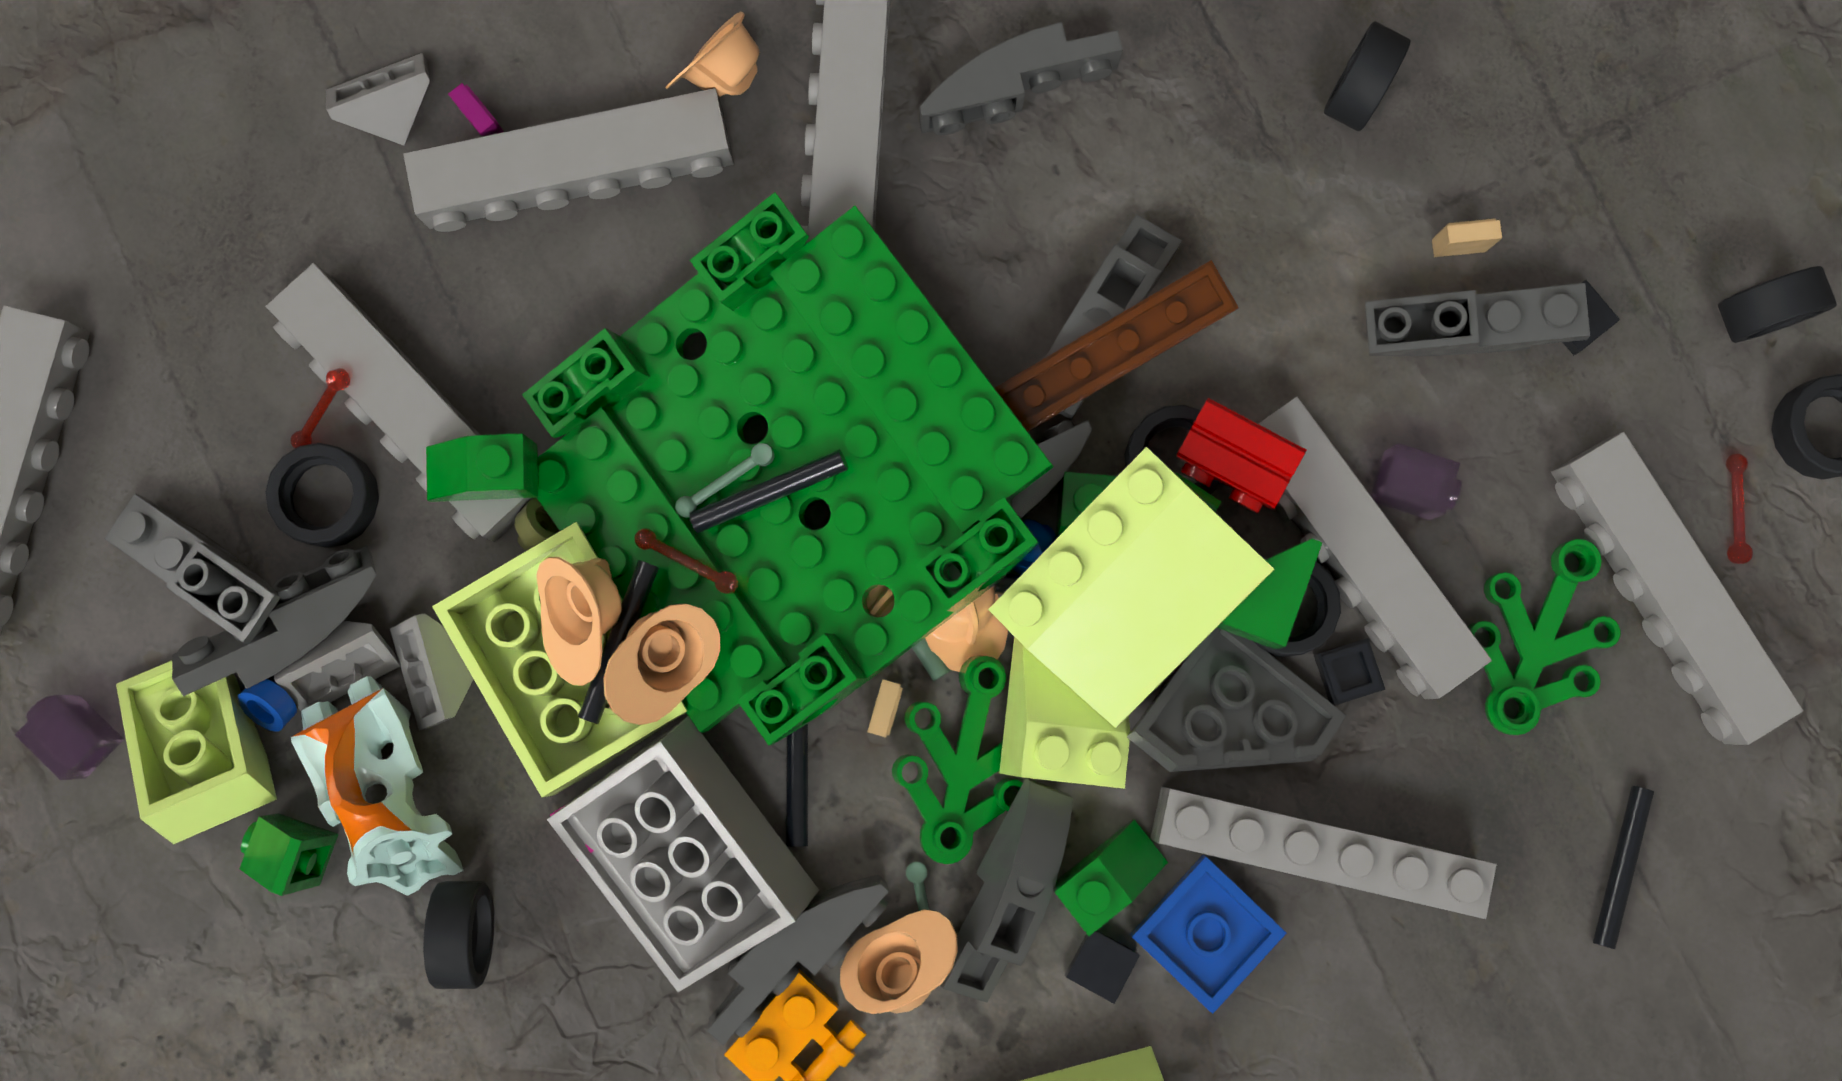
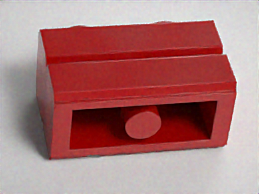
[1176,398,1307,513]

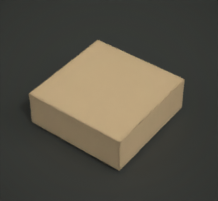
[1432,218,1502,257]
[867,679,903,737]

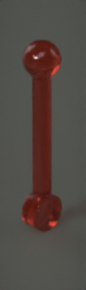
[291,368,350,448]
[1725,454,1753,564]
[635,528,738,594]

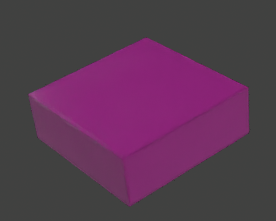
[448,83,504,137]

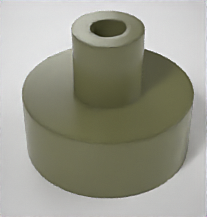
[515,498,560,551]

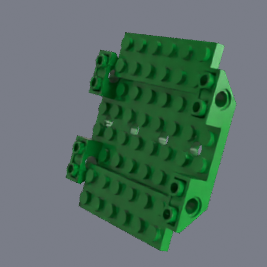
[522,192,1054,746]

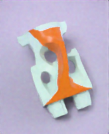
[291,676,464,896]

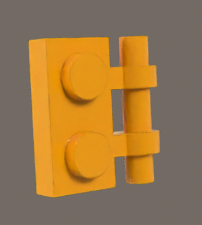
[724,969,867,1081]

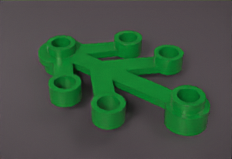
[1468,539,1621,735]
[892,656,1023,864]

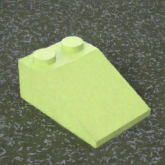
[999,637,1130,789]
[116,660,277,844]

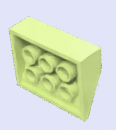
[988,447,1275,728]
[432,522,688,797]

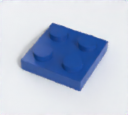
[1129,855,1286,1014]

